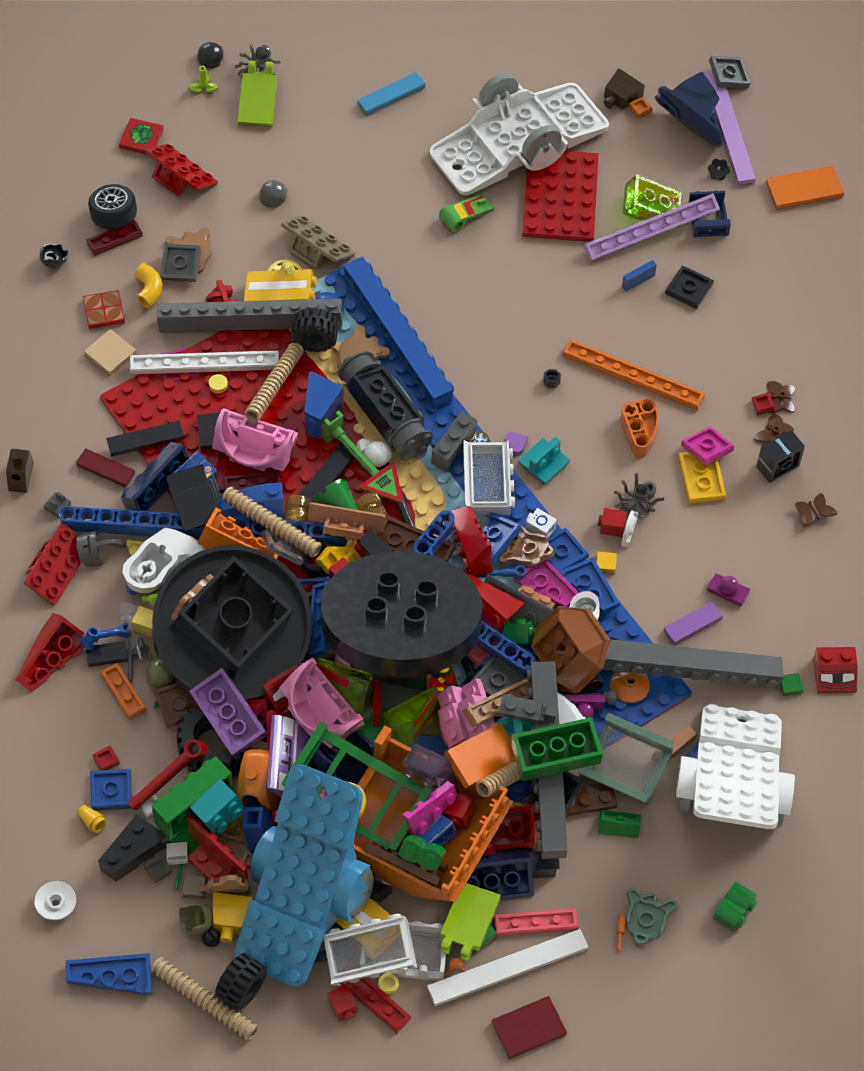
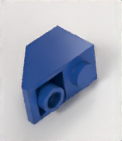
[243,807,273,853]

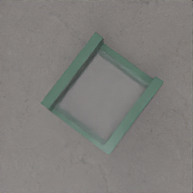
[579,713,674,804]

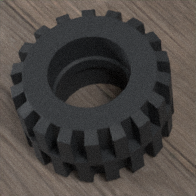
[290,307,339,352]
[215,952,267,1011]

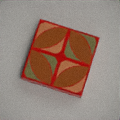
[83,290,125,329]

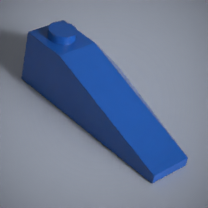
[217,483,285,520]

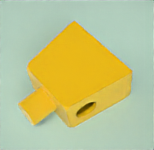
[213,892,253,943]

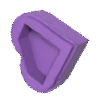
[505,432,528,455]

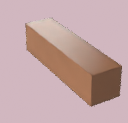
[651,725,697,764]

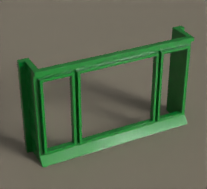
[281,721,434,853]

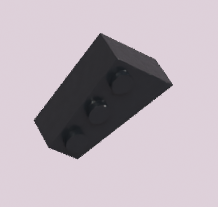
[98,814,170,882]

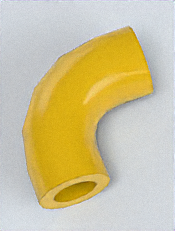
[135,263,163,309]

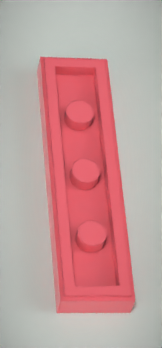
[494,908,578,937]

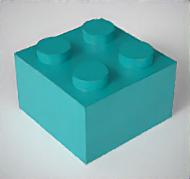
[190,779,245,835]

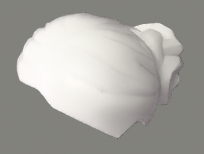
[356,439,392,468]

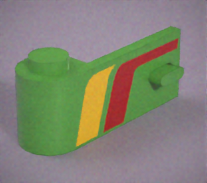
[439,194,494,233]

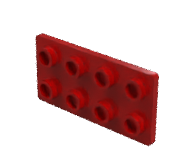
[145,144,218,196]
[24,523,91,605]
[186,815,248,883]

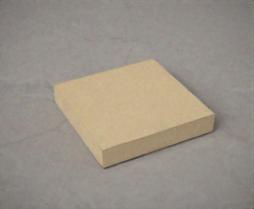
[84,329,137,375]

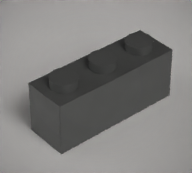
[431,411,477,472]

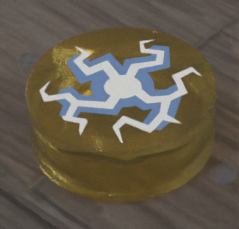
[470,431,489,448]

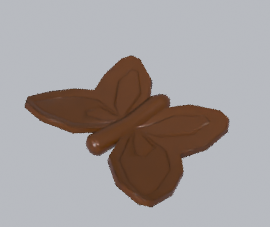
[767,381,795,413]
[754,413,794,442]
[795,493,837,526]

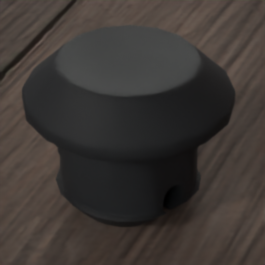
[202,929,220,947]

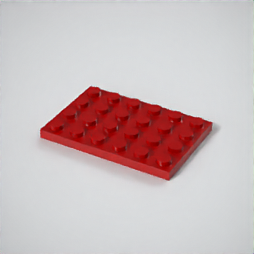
[522,151,599,242]

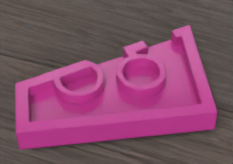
[513,560,579,607]
[402,781,458,836]

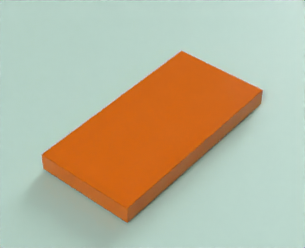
[766,165,844,209]
[444,723,516,788]

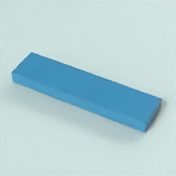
[357,72,425,115]

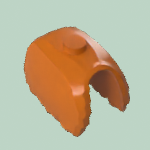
[237,749,279,811]

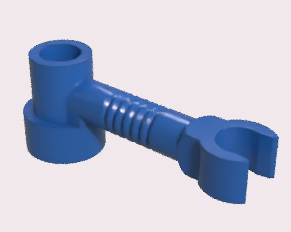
[80,623,132,650]

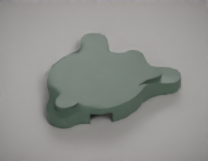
[626,888,678,946]

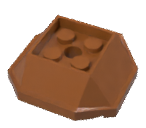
[531,606,610,693]

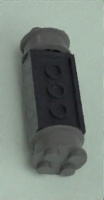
[338,350,433,462]

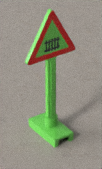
[323,410,403,504]

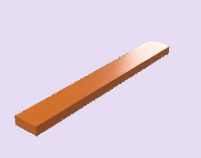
[562,339,705,411]

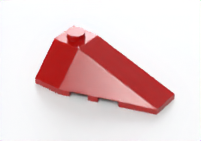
[15,613,84,691]

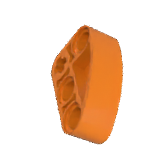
[620,399,659,457]

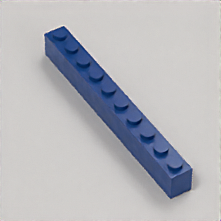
[344,256,454,409]

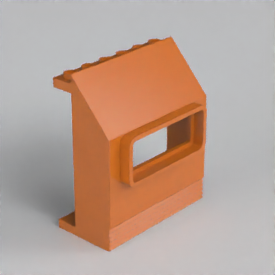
[353,725,514,902]

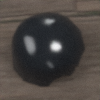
[197,42,224,68]
[40,243,68,269]

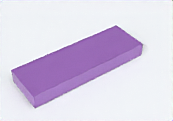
[663,602,723,645]

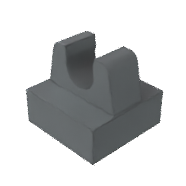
[44,492,71,518]

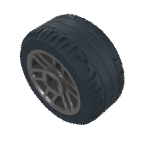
[88,184,137,229]

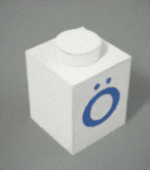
[525,508,557,539]

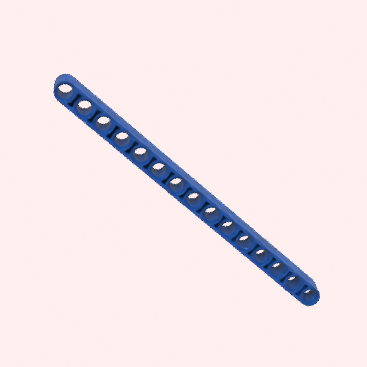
[59,506,346,547]

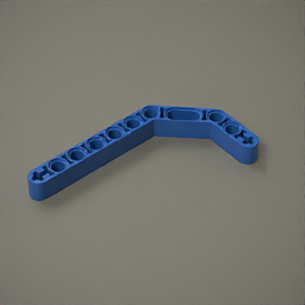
[414,510,535,677]

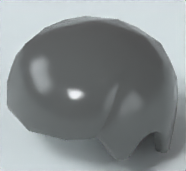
[259,180,287,207]

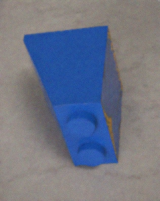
[305,371,344,440]

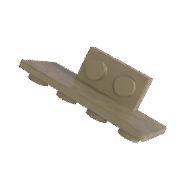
[281,216,355,269]

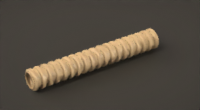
[245,343,304,422]
[222,487,321,558]
[476,761,521,798]
[151,957,258,1041]

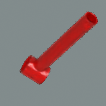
[128,739,208,811]

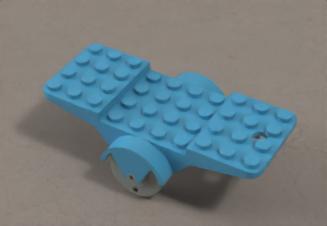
[235,764,374,987]

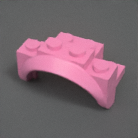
[212,408,299,471]
[279,658,365,749]
[438,678,496,749]

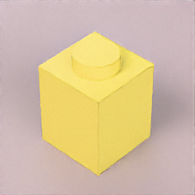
[132,606,153,637]

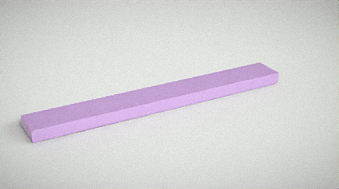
[704,72,756,185]
[584,193,720,262]

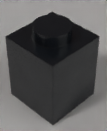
[530,851,560,879]

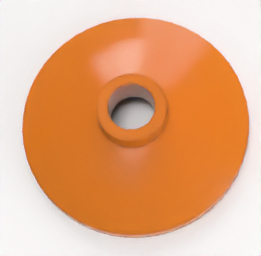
[610,672,650,703]

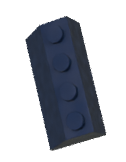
[120,442,189,511]
[452,849,534,904]

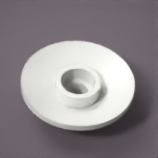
[35,881,76,920]

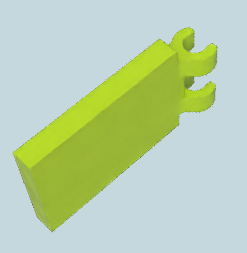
[238,61,278,127]
[440,883,501,961]

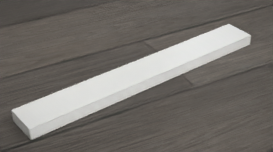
[130,351,279,374]
[427,929,589,1006]

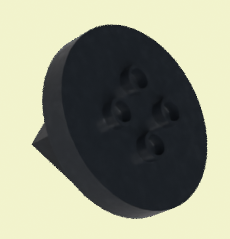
[152,545,312,702]
[321,551,482,692]

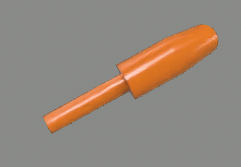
[616,913,626,951]

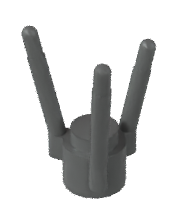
[127,637,154,683]

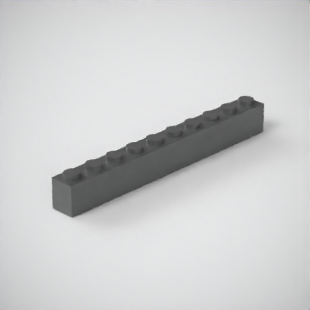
[157,299,343,332]
[602,639,784,688]
[527,661,568,859]

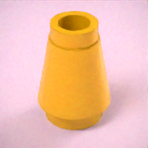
[77,805,107,833]

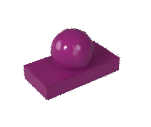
[707,573,750,607]
[565,694,605,718]

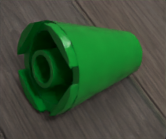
[314,479,359,510]

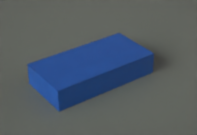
[622,260,657,291]

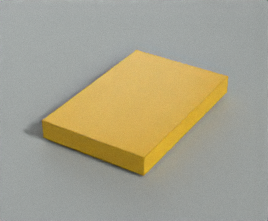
[678,452,726,504]

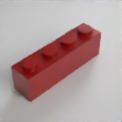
[448,506,493,576]
[456,566,525,633]

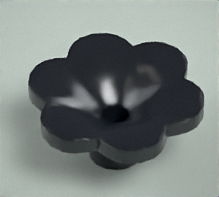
[708,158,730,180]

